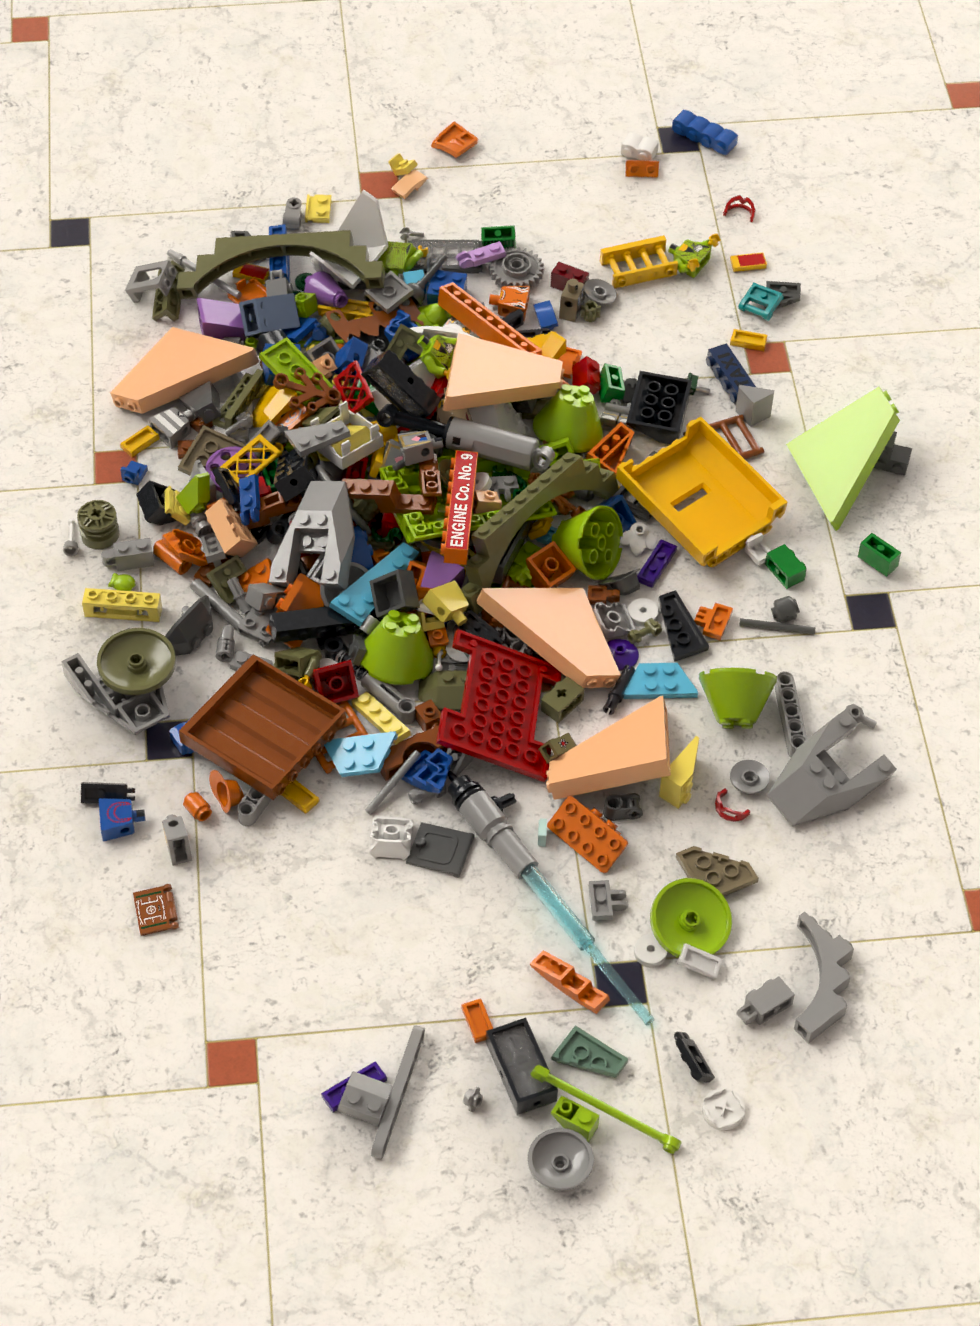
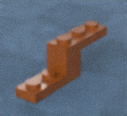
[342,479,438,515]

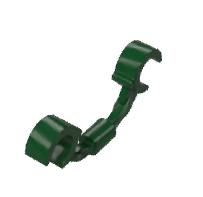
[492,465,527,499]
[371,513,403,543]

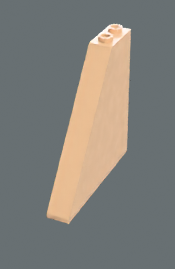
[110,327,259,414]
[443,333,564,411]
[476,588,621,688]
[546,696,671,800]

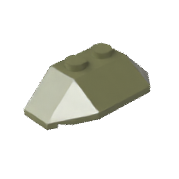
[418,670,467,711]

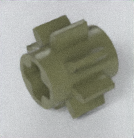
[580,301,601,322]

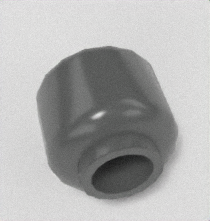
[771,596,800,623]

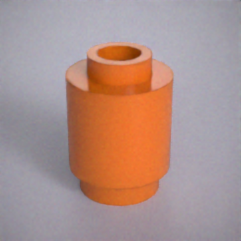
[183,792,212,821]

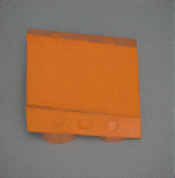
[162,529,208,566]

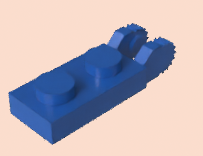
[239,474,260,526]

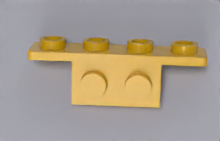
[317,299,374,321]

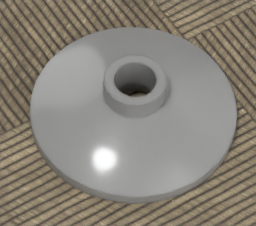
[584,279,617,305]
[730,760,770,794]

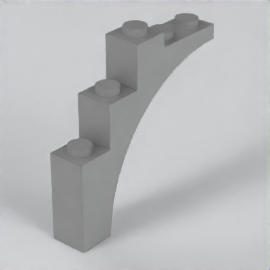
[794,912,854,1043]

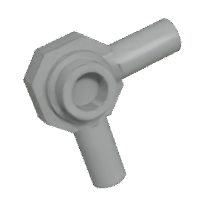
[224,411,253,436]
[846,704,877,737]

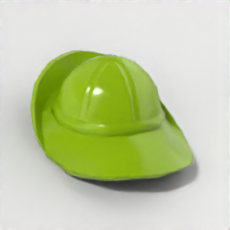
[415,303,452,327]

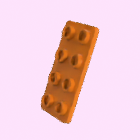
[266,573,324,648]
[547,796,628,873]

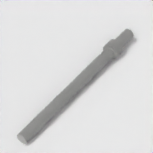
[167,249,242,299]

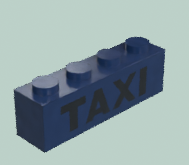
[706,343,756,405]

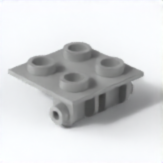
[237,607,277,647]

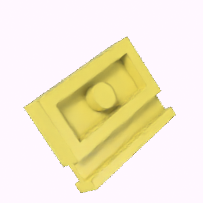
[305,194,332,223]
[165,486,190,526]

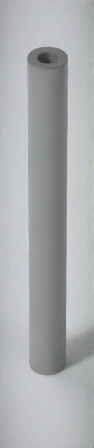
[365,750,421,815]

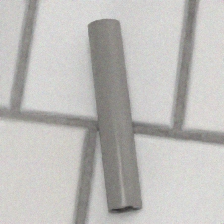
[190,578,244,633]

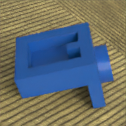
[120,461,148,485]

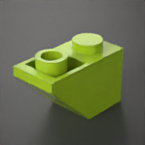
[551,1095,600,1143]

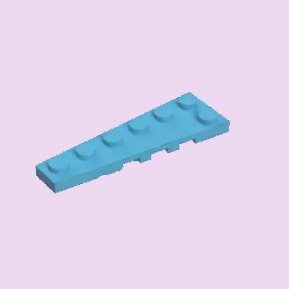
[329,542,419,627]

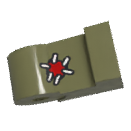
[539,733,577,764]

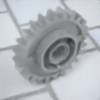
[489,247,544,288]

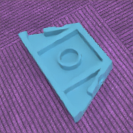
[623,663,698,699]
[324,731,398,777]

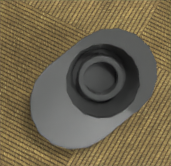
[598,568,640,595]

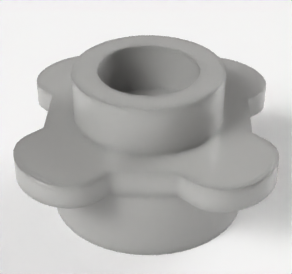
[463,1087,483,1112]

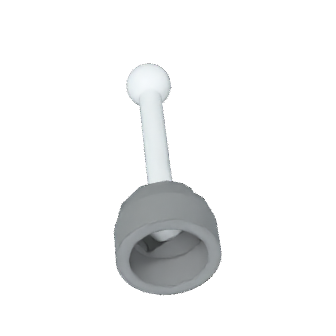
[63,518,78,556]

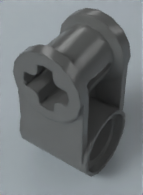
[603,793,643,821]

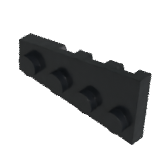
[658,590,709,662]

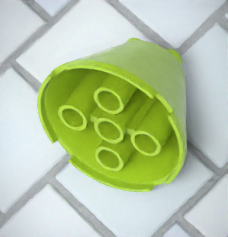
[533,384,603,453]
[552,505,623,580]
[360,610,434,685]
[699,668,777,729]

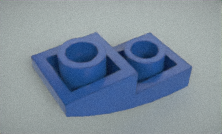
[533,300,558,330]

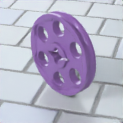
[206,447,261,493]

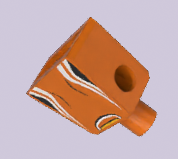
[489,286,530,322]

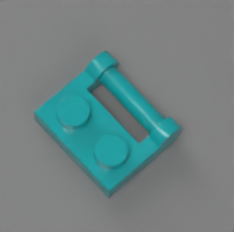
[738,283,783,321]

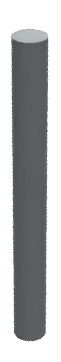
[739,618,816,635]

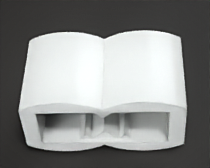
[621,133,659,161]

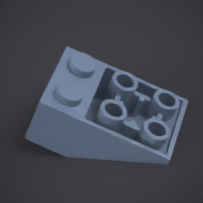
[239,293,301,339]

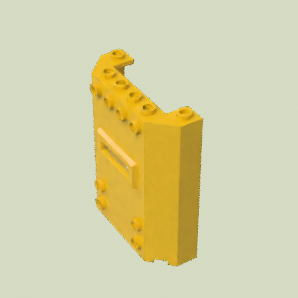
[616,417,788,568]

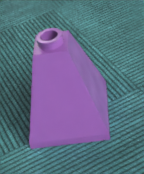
[421,550,465,589]

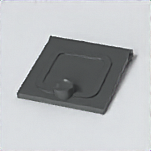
[406,822,475,878]

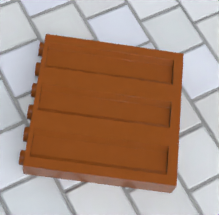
[179,654,347,800]

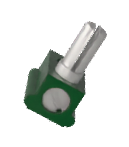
[687,373,710,396]

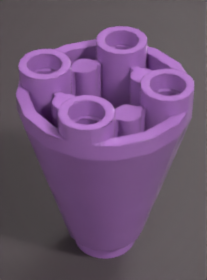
[304,271,348,308]

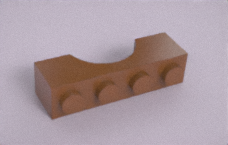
[380,725,448,781]

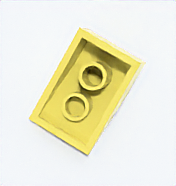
[659,736,699,809]

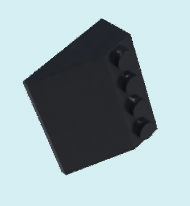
[626,371,692,445]

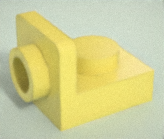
[388,153,418,176]
[415,611,445,631]

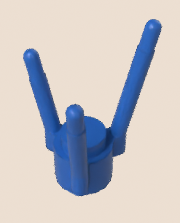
[304,322,329,348]

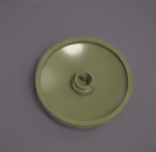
[97,628,176,695]

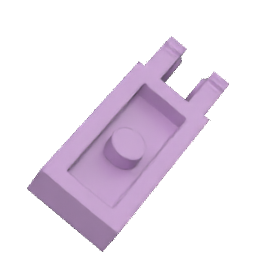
[456,242,506,269]

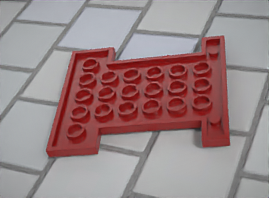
[436,629,562,782]

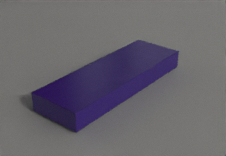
[637,539,677,588]
[321,1061,387,1113]

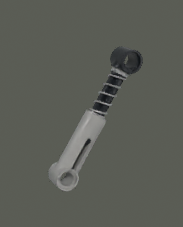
[324,636,416,725]

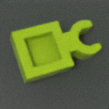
[507,561,532,586]

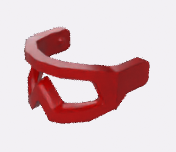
[723,195,755,222]
[715,788,751,822]

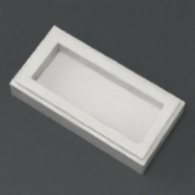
[677,943,723,980]

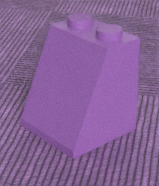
[197,298,246,341]

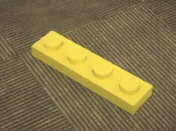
[351,691,411,745]

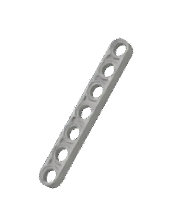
[371,1025,425,1159]

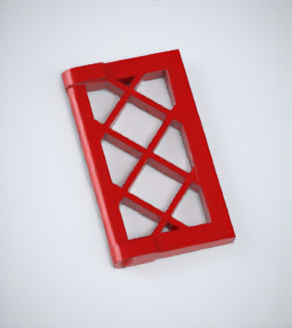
[333,361,374,414]

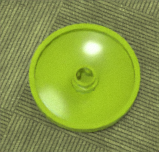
[650,878,732,958]

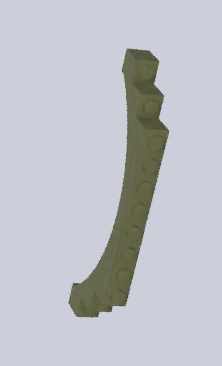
[177,230,385,299]
[461,452,619,614]

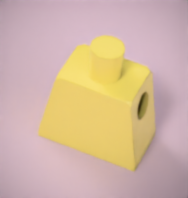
[422,581,469,626]

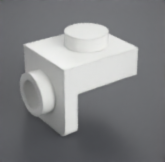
[745,533,771,566]

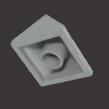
[736,385,775,427]

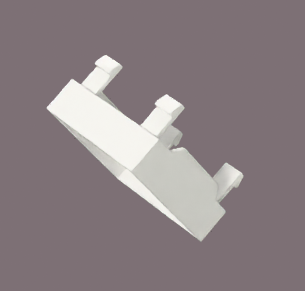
[310,401,384,470]

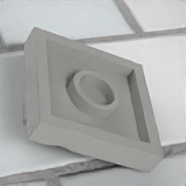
[365,271,414,314]

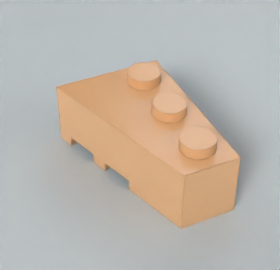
[205,498,258,558]

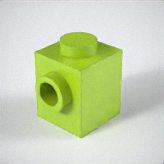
[295,292,318,318]

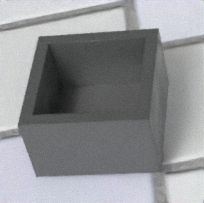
[369,569,420,618]

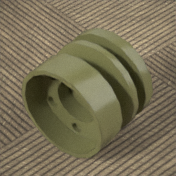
[77,500,119,550]

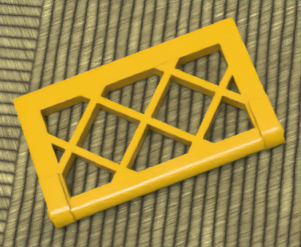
[220,434,282,487]

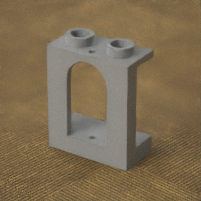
[125,260,178,302]

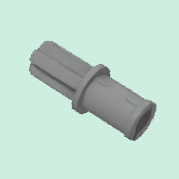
[227,577,252,615]

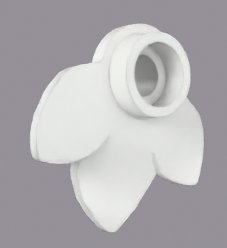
[620,522,657,557]

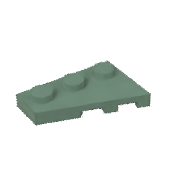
[551,1025,628,1078]

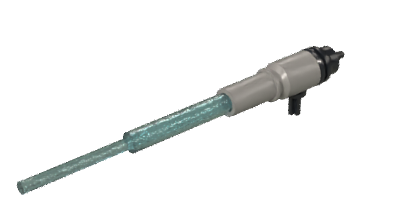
[447,771,654,1026]

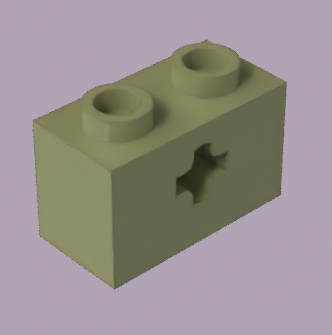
[541,677,585,723]

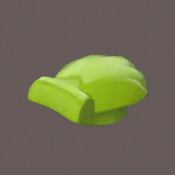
[108,573,136,591]

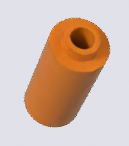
[153,540,192,575]

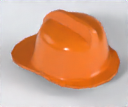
[209,770,244,813]

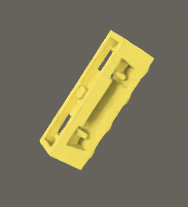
[82,588,162,622]

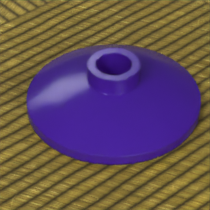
[607,639,639,671]

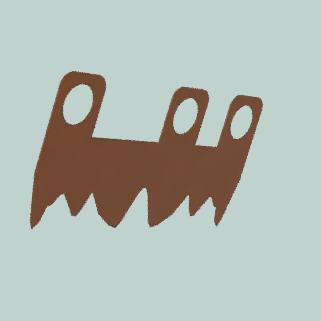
[325,297,424,343]

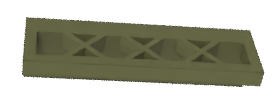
[152,260,185,321]
[212,369,265,429]

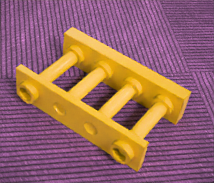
[600,235,678,289]

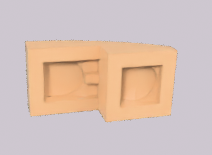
[391,169,428,200]

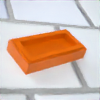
[461,998,493,1043]

